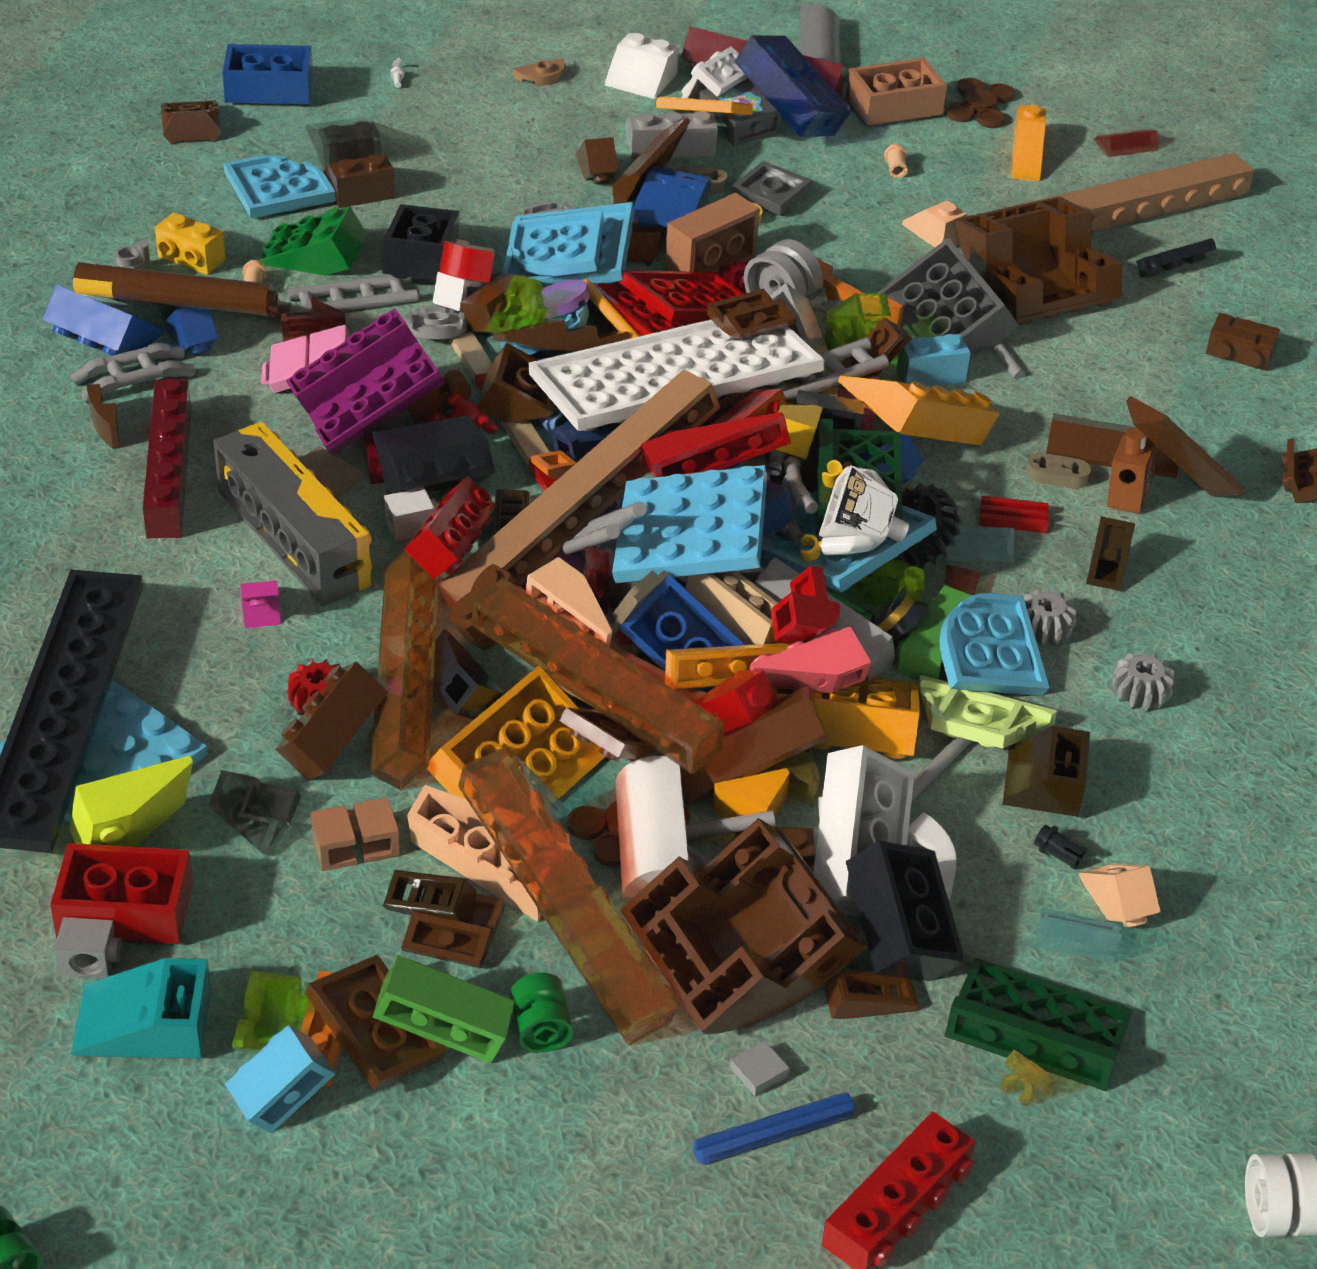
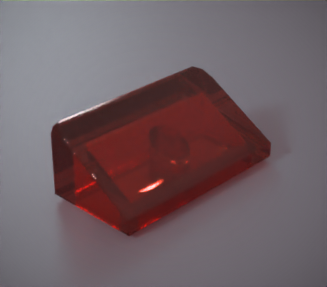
[1094,129,1158,157]
[584,546,609,615]

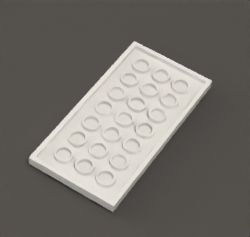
[529,320,824,431]

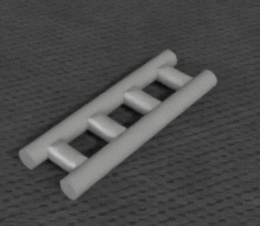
[287,275,418,319]
[756,338,889,403]
[561,502,647,555]

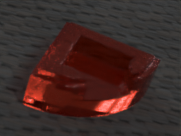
[945,565,981,595]

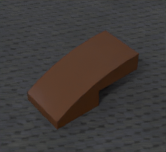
[87,384,120,449]

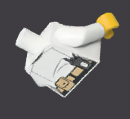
[799,460,909,562]

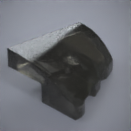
[208,770,301,856]

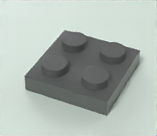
[731,161,812,215]

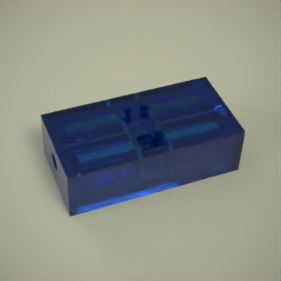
[734,35,852,137]

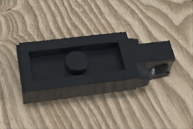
[1136,238,1217,278]

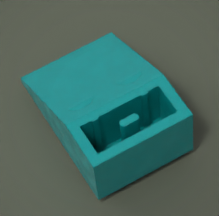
[71,958,211,1058]

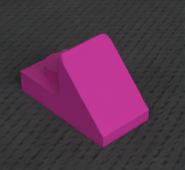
[240,580,281,628]

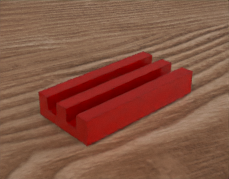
[979,496,1049,533]

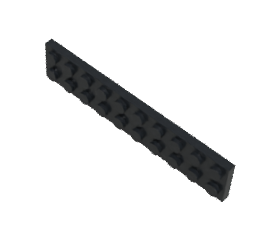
[0,569,143,853]

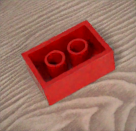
[50,843,193,944]

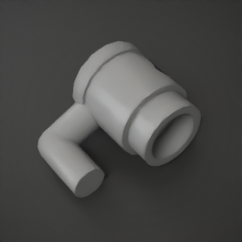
[114,240,150,270]

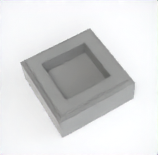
[730,1040,790,1096]

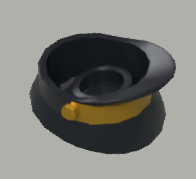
[872,585,929,642]

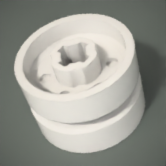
[1245,1153,1317,1237]

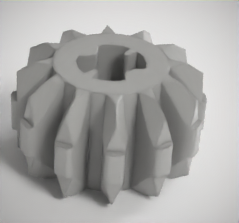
[1023,588,1077,646]
[1112,651,1175,712]

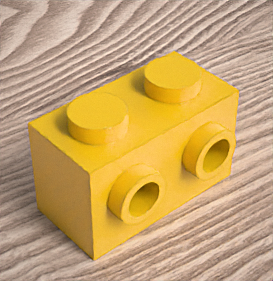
[155,213,226,275]

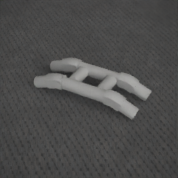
[70,343,195,404]
[779,455,819,545]

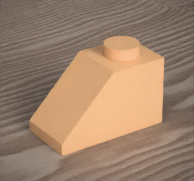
[902,200,967,247]
[1079,863,1160,927]

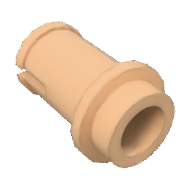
[884,144,908,178]
[242,260,267,283]

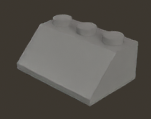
[625,111,718,159]

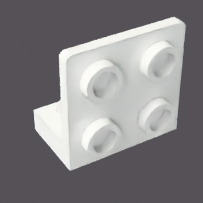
[682,47,755,99]

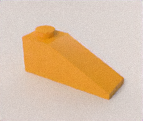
[1011,105,1046,181]

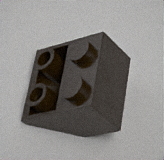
[1002,726,1090,817]

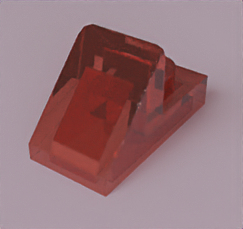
[281,298,346,342]

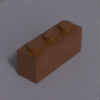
[275,661,388,780]

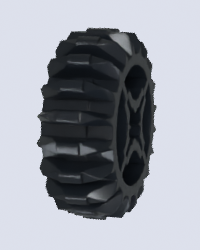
[886,483,962,572]

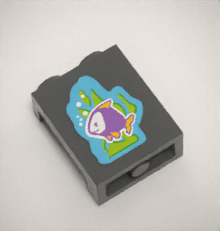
[699,78,783,146]

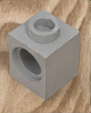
[54,917,122,978]

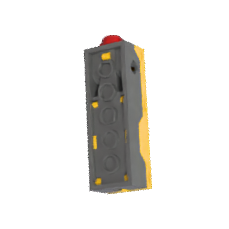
[213,421,373,607]

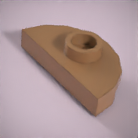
[513,58,565,86]

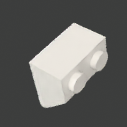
[605,33,679,99]

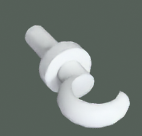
[391,58,404,88]

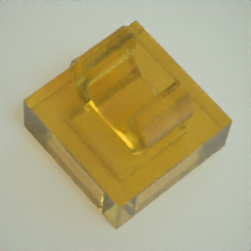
[1000,1049,1056,1106]

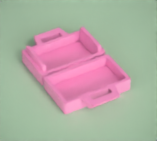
[261,325,350,393]

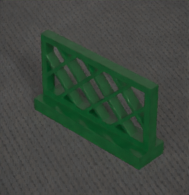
[816,419,903,536]
[944,957,1133,1091]

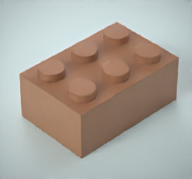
[846,57,947,126]
[665,193,760,274]

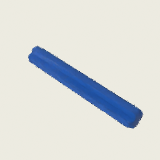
[693,1092,855,1164]

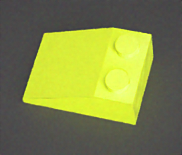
[70,755,193,847]

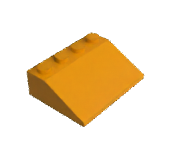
[838,376,1000,446]
[425,666,605,822]
[772,677,920,759]

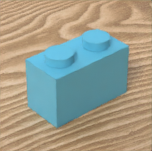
[896,334,970,387]
[225,1025,335,1133]

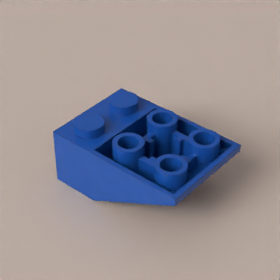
[634,166,712,230]

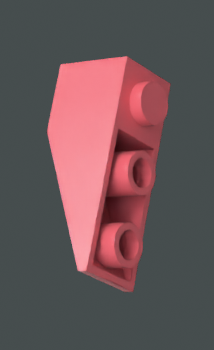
[749,626,871,693]

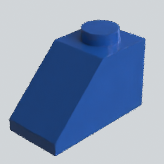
[163,307,218,355]

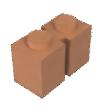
[311,797,400,872]

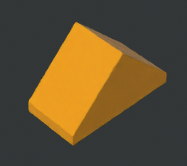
[713,768,790,818]

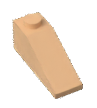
[524,557,613,661]

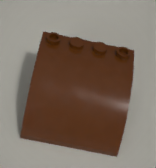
[956,196,1123,325]
[620,818,868,1034]

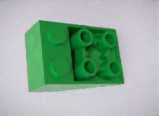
[258,206,368,276]

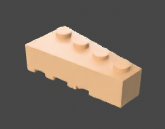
[407,785,571,922]

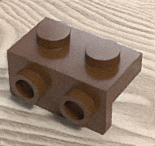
[842,317,912,378]
[1282,438,1317,503]

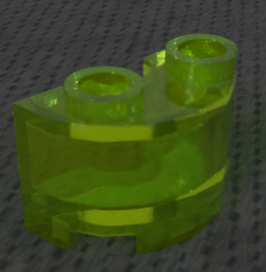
[485,275,547,334]
[855,558,925,608]
[232,971,310,1054]

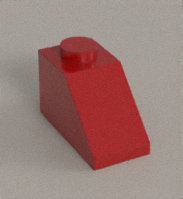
[684,670,779,742]

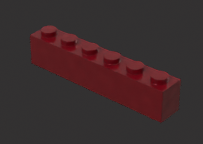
[681,26,848,104]
[143,378,192,539]

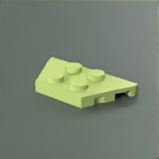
[919,675,1057,749]

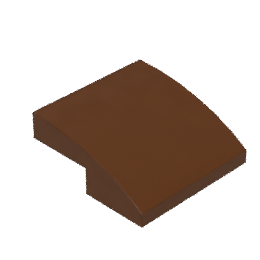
[707,289,797,340]
[401,888,505,968]

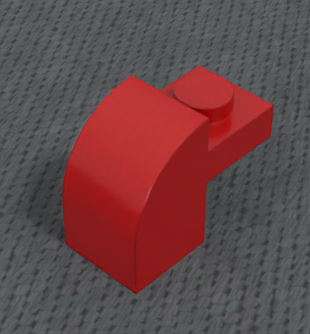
[439,239,494,283]
[770,565,840,645]

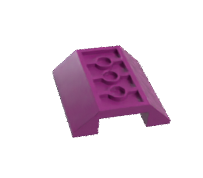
[286,308,446,456]

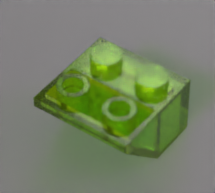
[824,293,891,364]

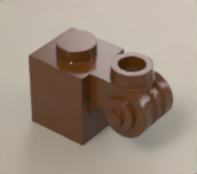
[407,370,472,424]

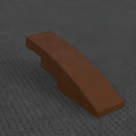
[493,320,630,351]

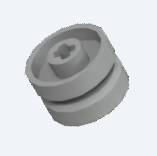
[743,239,824,302]

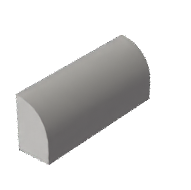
[799,3,842,64]

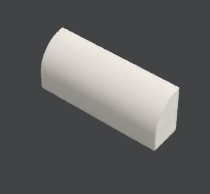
[615,756,688,897]

